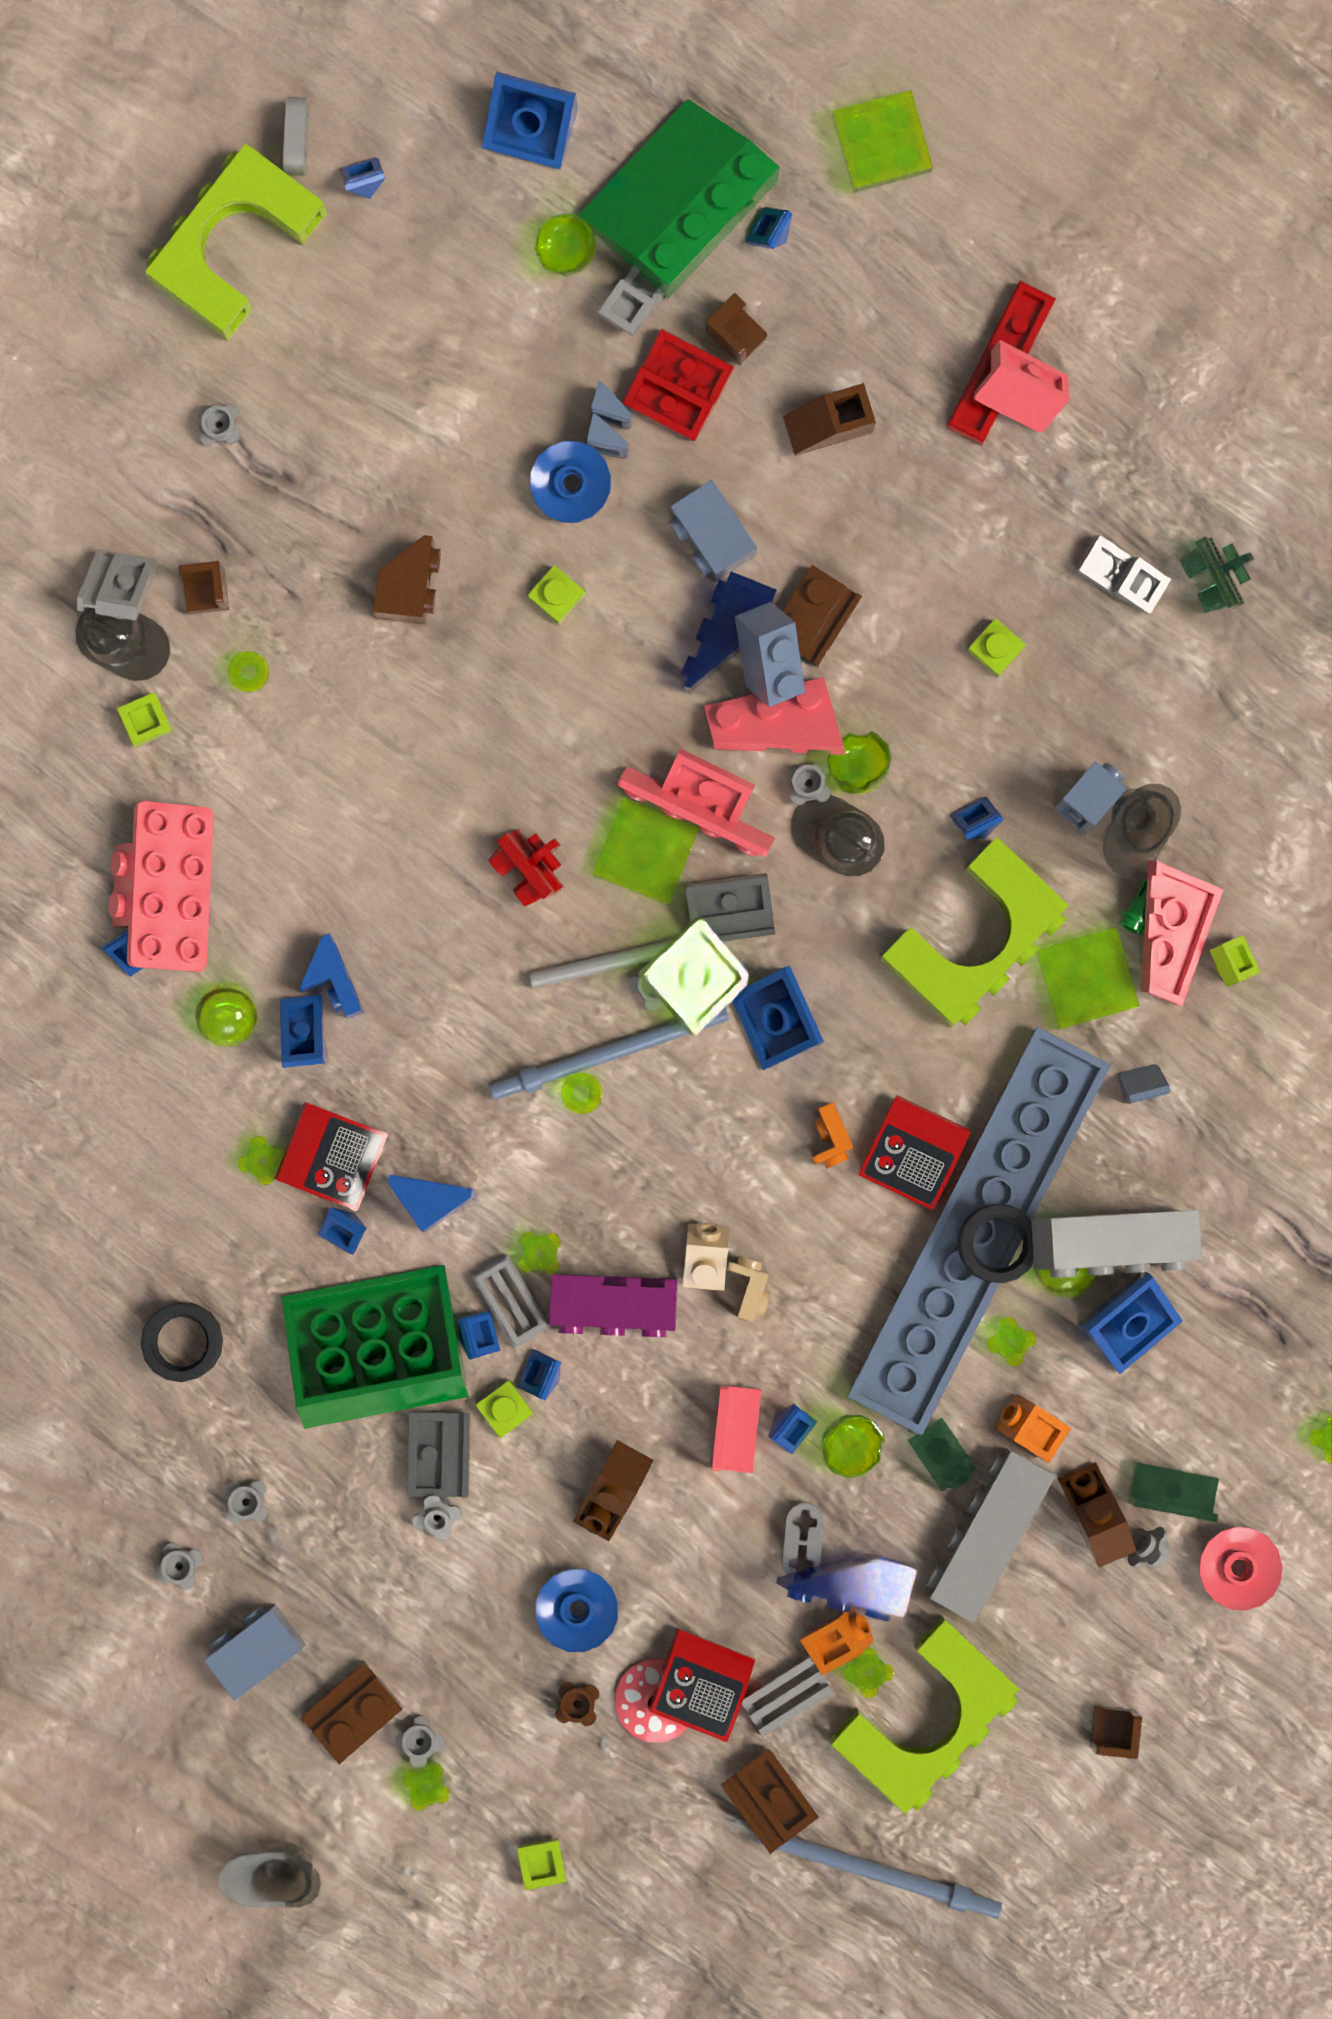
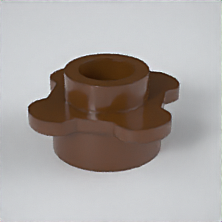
[555,1681,599,1726]

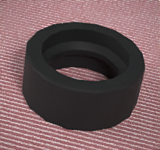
[957,1204,1034,1284]
[140,1302,223,1382]

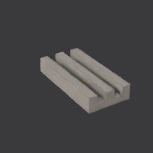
[472,1256,551,1348]
[742,1656,833,1737]

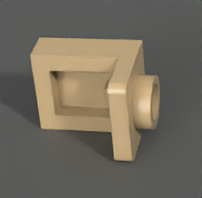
[683,1222,729,1291]
[726,1256,771,1323]

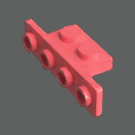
[617,749,775,857]

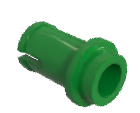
[1119,880,1147,935]

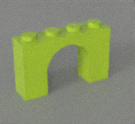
[145,143,328,341]
[880,837,1069,1027]
[829,1616,1020,1814]

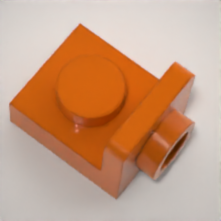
[811,1102,854,1169]
[995,1394,1071,1463]
[800,1605,874,1676]

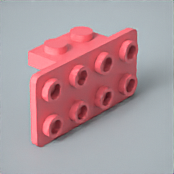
[108,801,214,972]

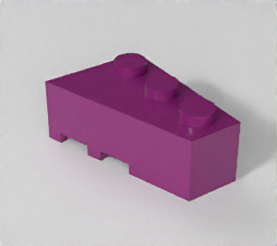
[550,1274,677,1337]

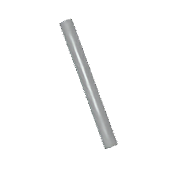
[529,935,694,989]

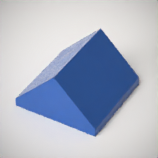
[482,71,578,169]
[729,965,824,1070]
[388,1175,477,1232]
[1078,1272,1183,1374]

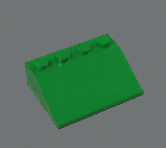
[577,99,780,299]
[281,1265,469,1429]

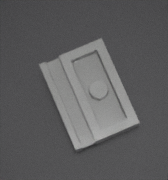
[77,549,156,620]

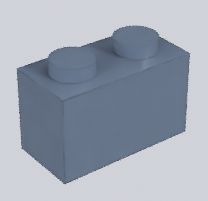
[668,480,757,582]
[735,602,805,707]
[1054,761,1127,835]
[204,1605,306,1701]

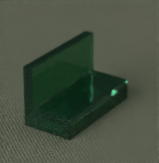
[1127,1461,1219,1522]

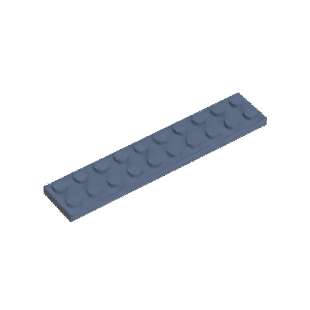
[847,1027,1111,1436]

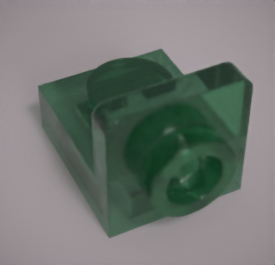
[907,1418,976,1491]

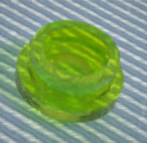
[228,651,270,693]
[561,1073,603,1114]

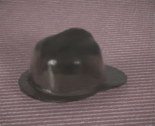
[75,608,171,681]
[1103,784,1181,877]
[791,795,885,876]
[219,1841,321,1908]

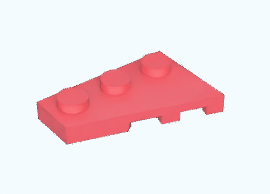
[704,677,845,755]
[1141,860,1223,1006]

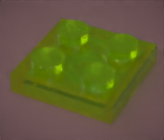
[832,90,933,193]
[593,798,700,906]
[638,917,753,1035]
[1036,927,1140,1030]

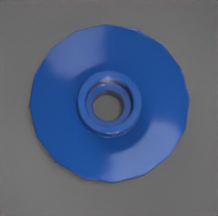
[530,441,611,523]
[536,1569,618,1652]

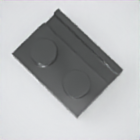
[685,873,775,946]
[407,1412,471,1498]

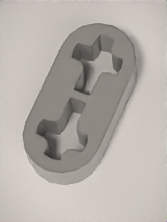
[283,97,310,176]
[782,1502,824,1583]

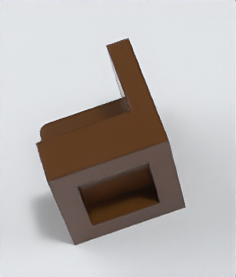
[705,293,767,365]
[178,561,230,615]
[1090,1705,1142,1759]

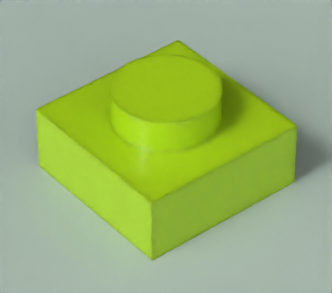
[527,565,586,625]
[967,618,1026,678]
[117,692,173,748]
[1209,935,1261,987]
[476,1379,534,1439]
[517,1838,567,1891]

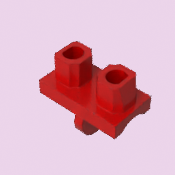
[488,829,564,906]

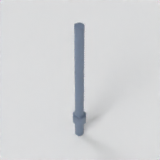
[489,1005,729,1101]
[756,1837,1002,1919]

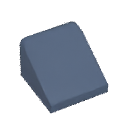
[591,381,632,430]
[587,413,629,459]
[1118,1064,1171,1104]

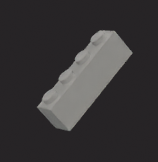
[1031,1210,1202,1278]
[925,1448,1055,1623]

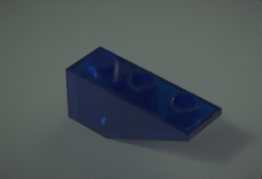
[680,571,777,694]
[776,1553,917,1621]

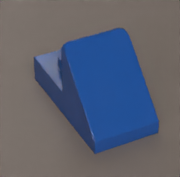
[299,933,365,1019]
[280,995,328,1068]

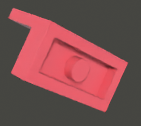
[975,340,1070,433]
[711,1385,761,1473]

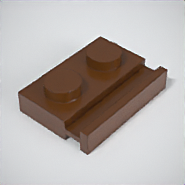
[782,565,862,667]
[300,1661,404,1765]
[720,1748,819,1854]

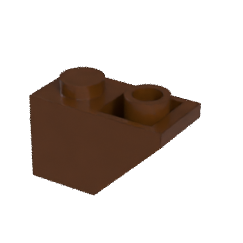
[783,383,876,456]
[373,535,441,624]
[573,1440,654,1541]
[1058,1462,1137,1568]

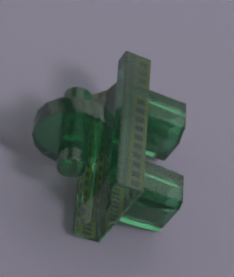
[1180,536,1255,613]

